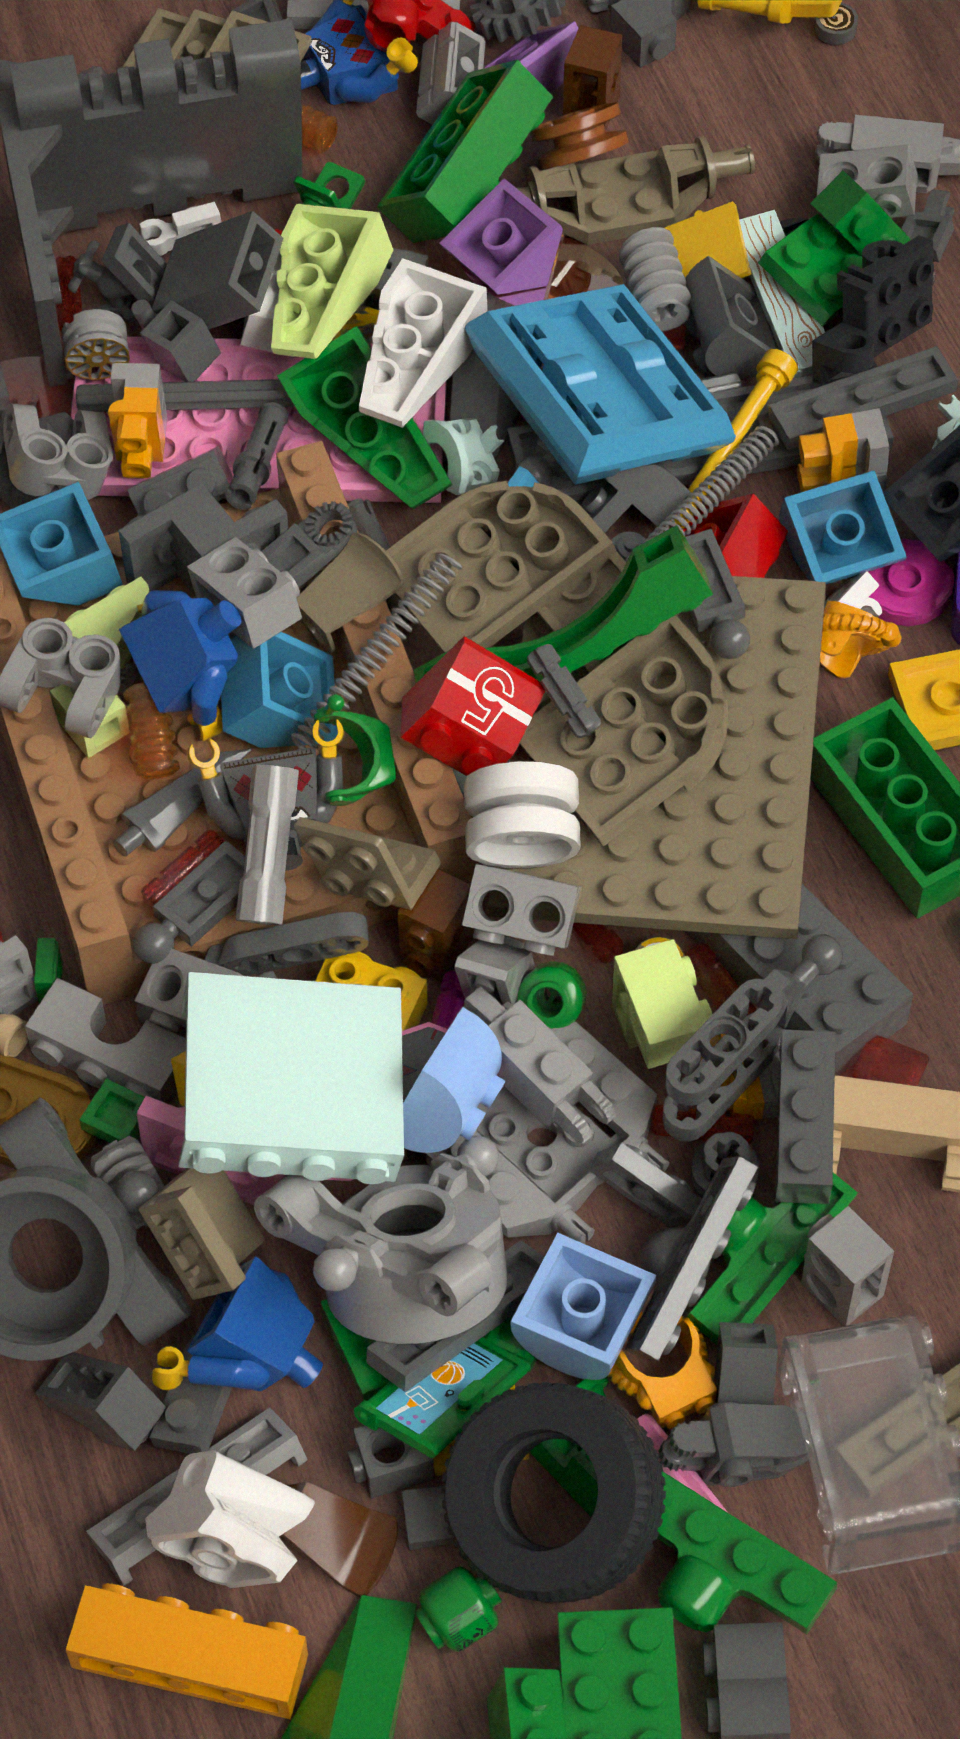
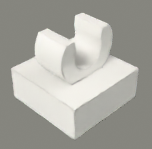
[824,571,882,617]

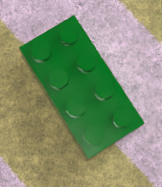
[377,59,553,243]
[810,697,960,919]
[557,1608,682,1739]

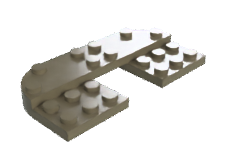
[386,481,729,847]

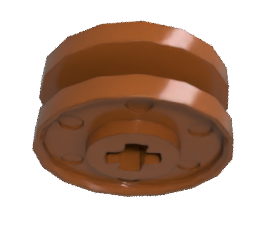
[530,102,629,169]

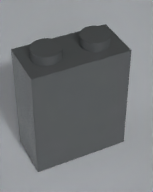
[152,211,284,330]

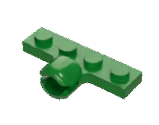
[686,1173,858,1345]
[657,1472,837,1635]

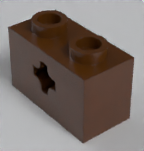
[563,25,622,130]
[398,869,474,982]

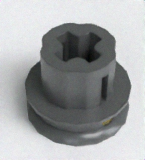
[691,1132,759,1198]

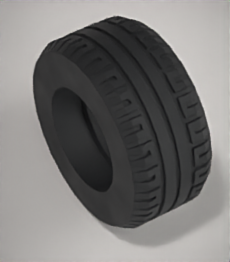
[441,1382,666,1603]

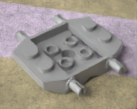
[426,1021,669,1244]

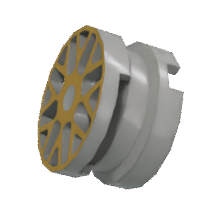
[62,309,130,380]

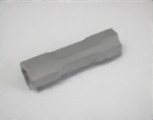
[236,765,299,925]

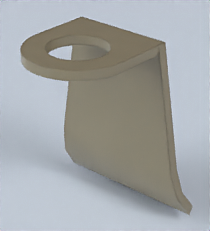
[297,533,405,654]

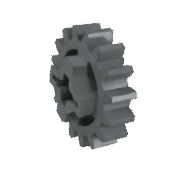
[470,0,566,42]

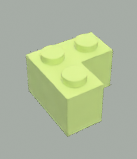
[612,939,713,1069]

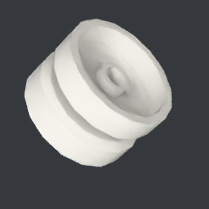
[464,761,581,868]

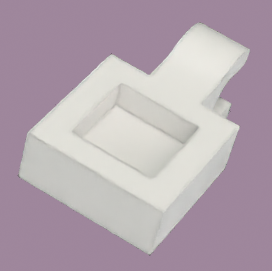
[140,201,221,256]

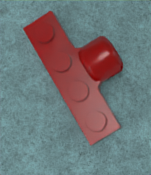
[364,0,475,52]

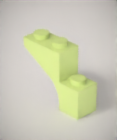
[50,576,149,758]

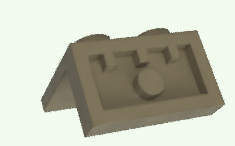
[294,817,441,910]
[138,1168,264,1300]

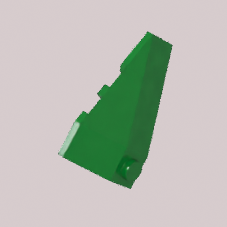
[277,326,453,510]
[281,1595,417,1739]

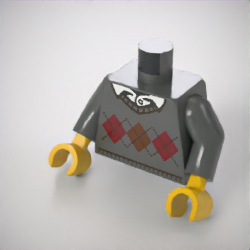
[187,720,344,871]

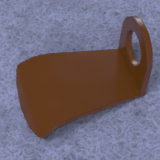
[279,1482,398,1597]

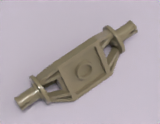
[517,136,755,245]

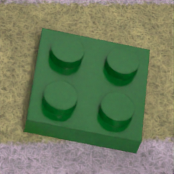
[758,213,862,327]

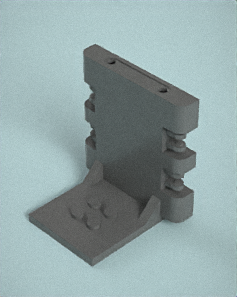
[0,18,303,387]

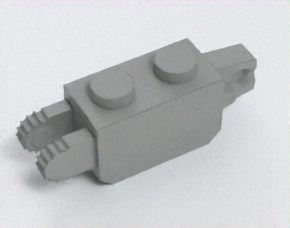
[815,115,960,193]
[464,987,617,1144]

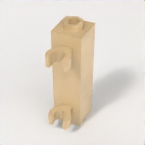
[833,1075,960,1193]

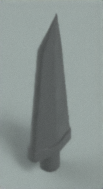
[113,748,253,857]

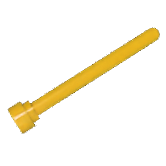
[670,349,798,529]

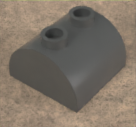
[684,256,779,379]

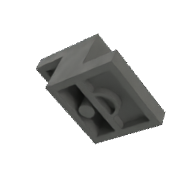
[118,483,288,597]

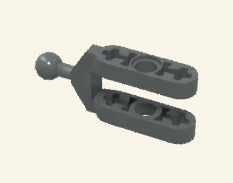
[136,912,369,1025]
[662,934,843,1141]

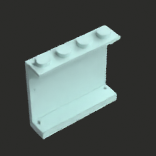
[179,972,404,1184]

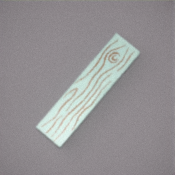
[740,210,825,378]

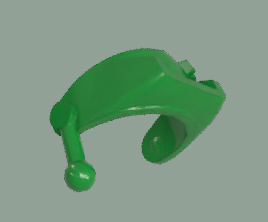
[314,694,396,806]

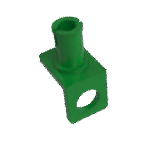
[293,162,365,209]

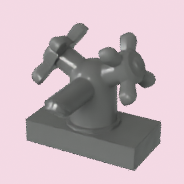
[68,223,167,324]

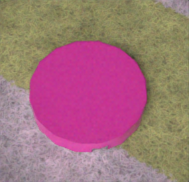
[859,539,955,627]

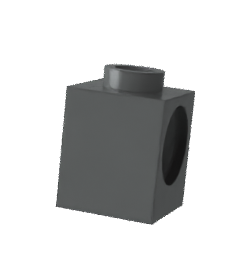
[715,1322,778,1405]
[347,1426,434,1499]

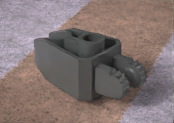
[658,1402,818,1487]

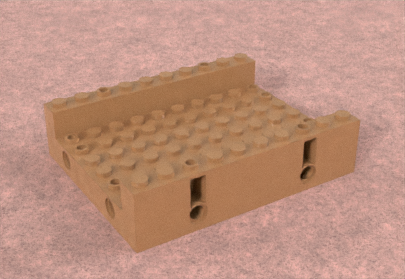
[0,441,477,1005]

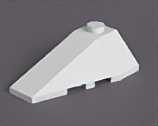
[359,258,487,428]

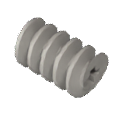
[619,227,691,331]

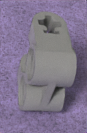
[3,403,113,500]
[0,618,120,738]

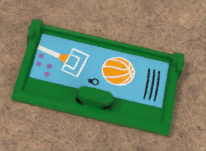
[354,1337,531,1458]

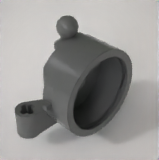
[0,1098,191,1361]

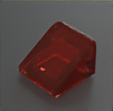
[852,1035,930,1086]

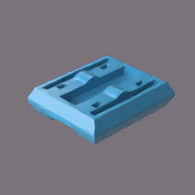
[465,284,736,485]

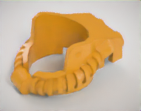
[820,601,902,679]
[608,1311,717,1429]

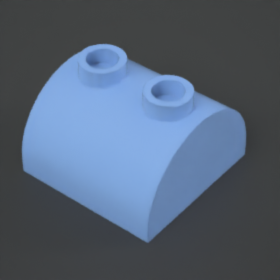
[403,1007,505,1153]
[511,1233,656,1380]

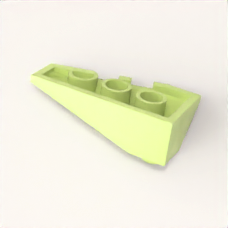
[271,204,393,359]

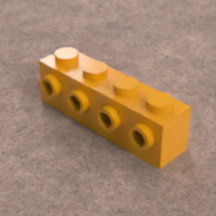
[66,1583,308,1720]

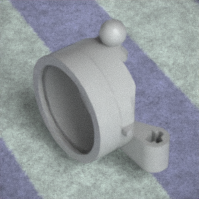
[254,1135,507,1344]

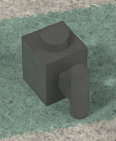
[131,300,221,382]

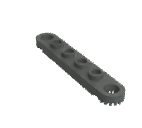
[117,501,357,711]

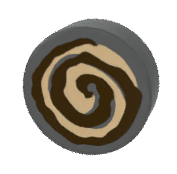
[814,3,858,45]

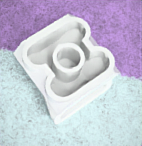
[145,1450,315,1588]

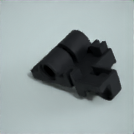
[812,235,934,385]

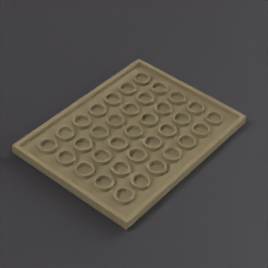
[488,576,826,939]

